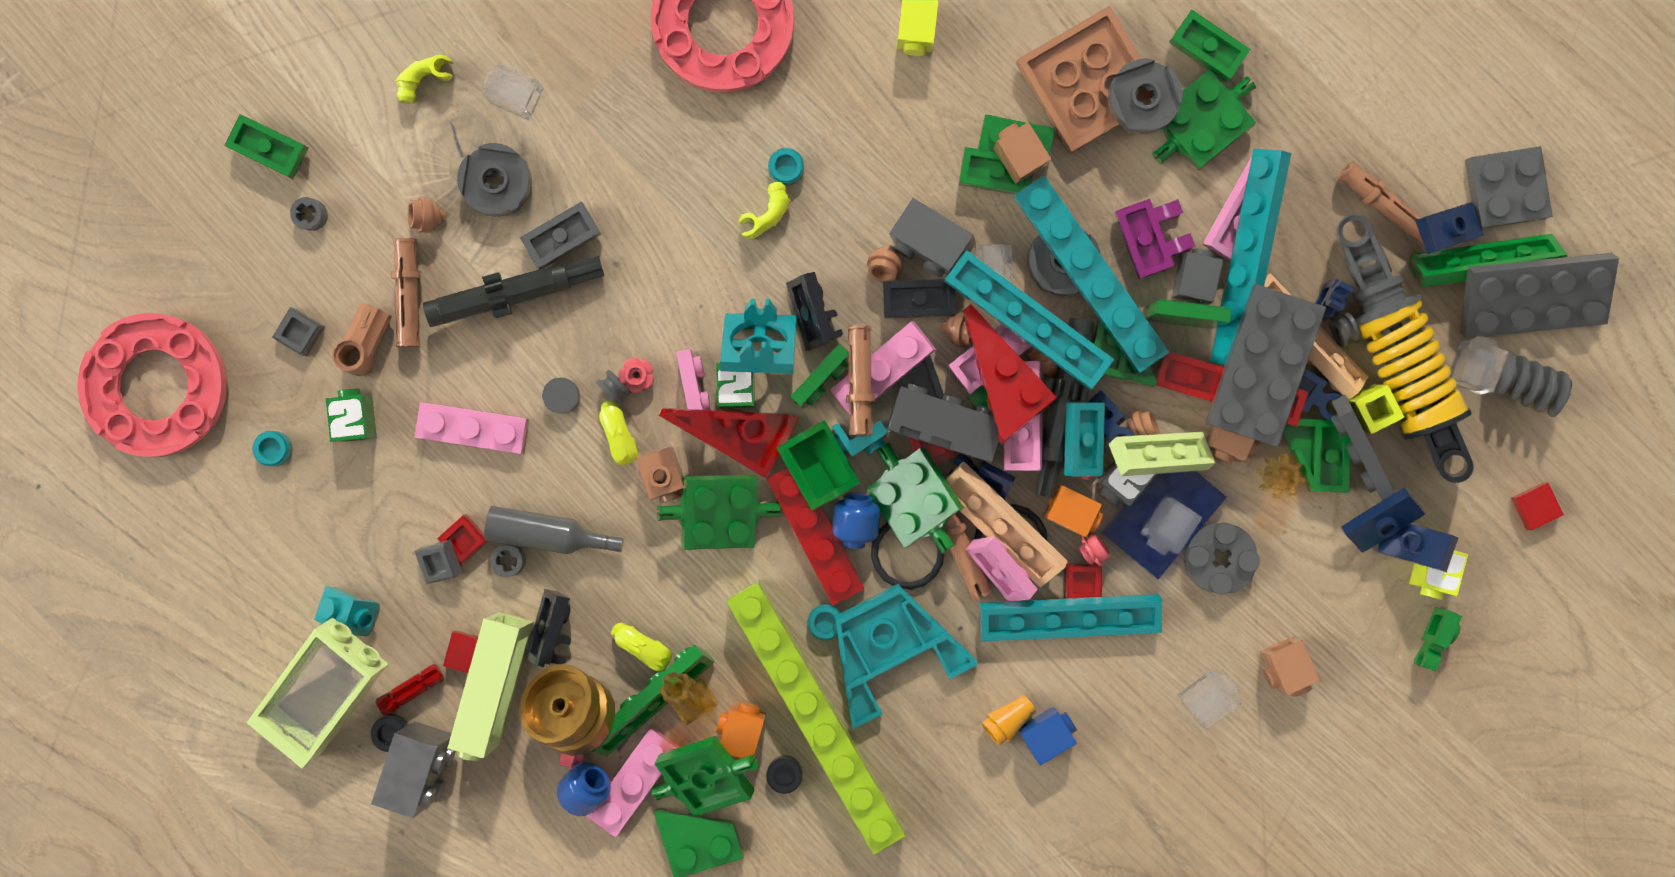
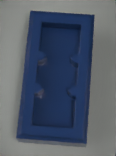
[1416,202,1484,254]
[1341,487,1426,553]
[1377,524,1458,573]

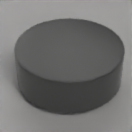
[542,378,580,414]

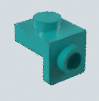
[832,421,888,457]
[314,586,380,637]

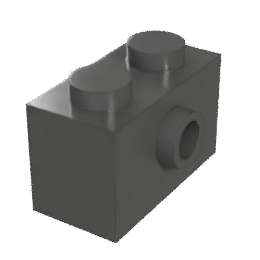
[889,198,976,278]

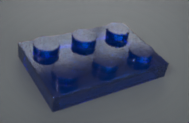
[1101,471,1227,579]

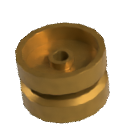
[519,664,615,756]

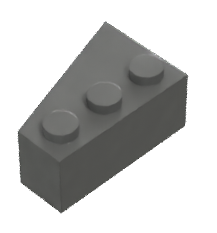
[886,384,999,462]

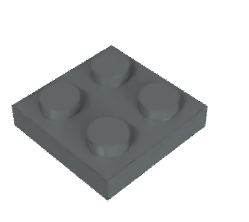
[1465,146,1553,229]

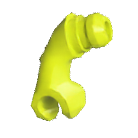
[395,54,454,103]
[739,182,791,239]
[599,401,638,465]
[611,623,672,671]

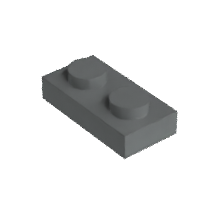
[520,201,602,269]

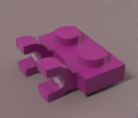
[1115,199,1196,279]

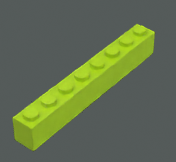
[726,580,905,855]

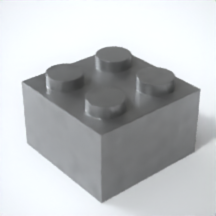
[371,721,456,818]

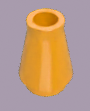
[981,695,1036,746]

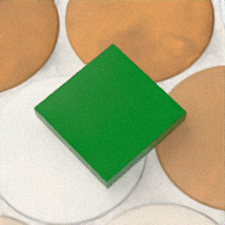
[1143,299,1231,329]

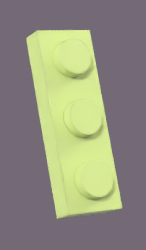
[1109,432,1216,476]

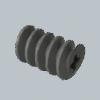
[1484,350,1572,417]

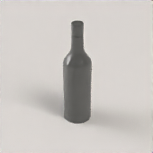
[484,506,624,554]

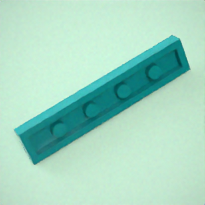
[944,250,1114,390]
[980,594,1163,642]

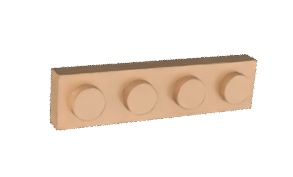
[1264,273,1368,400]
[945,461,1068,588]

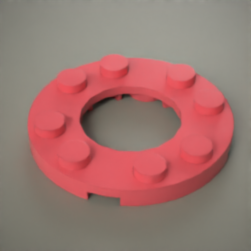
[651,0,794,93]
[77,313,227,457]

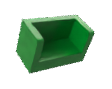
[776,420,860,510]

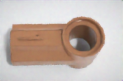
[332,302,392,376]

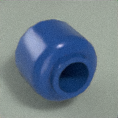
[832,493,881,549]
[557,762,611,816]

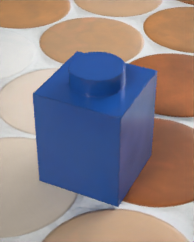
[1019,707,1077,766]

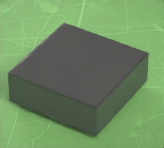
[272,307,325,357]
[414,540,463,584]

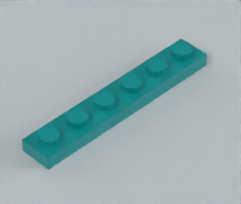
[1210,149,1292,366]
[1013,175,1169,374]

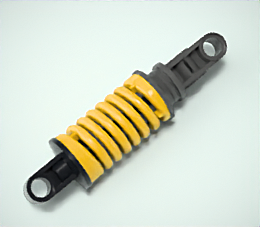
[1336,214,1474,483]

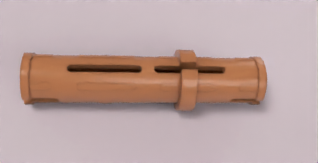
[1337,161,1423,246]
[391,238,421,347]
[846,325,875,436]
[943,513,993,601]

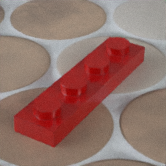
[1156,351,1308,427]
[767,468,865,606]

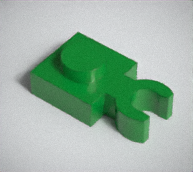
[1414,607,1462,672]

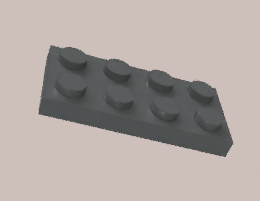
[1460,253,1619,338]
[1205,284,1326,447]

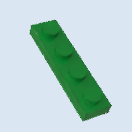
[1409,234,1567,288]
[592,644,715,756]

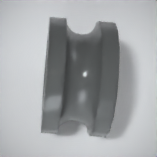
[290,197,328,231]
[1329,312,1361,349]
[596,370,632,405]
[490,545,526,577]

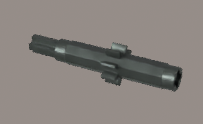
[423,256,605,327]
[1035,318,1095,498]

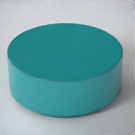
[768,148,804,186]
[252,431,292,466]
[807,604,841,641]

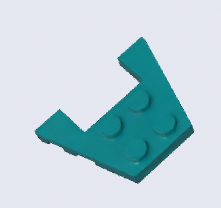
[834,584,978,729]

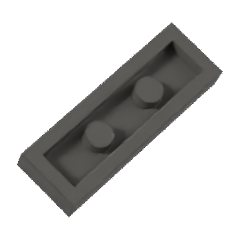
[1331,395,1395,501]

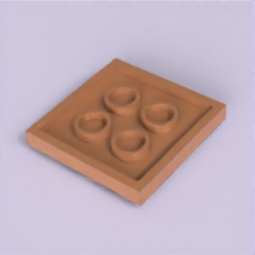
[1016,6,1154,154]

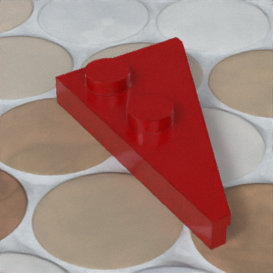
[964,304,1057,445]
[658,408,800,478]

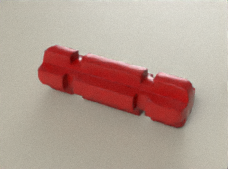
[375,664,444,715]

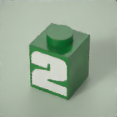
[716,363,755,408]
[325,389,377,442]

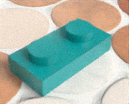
[1064,402,1105,477]

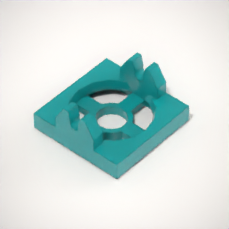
[720,299,796,374]

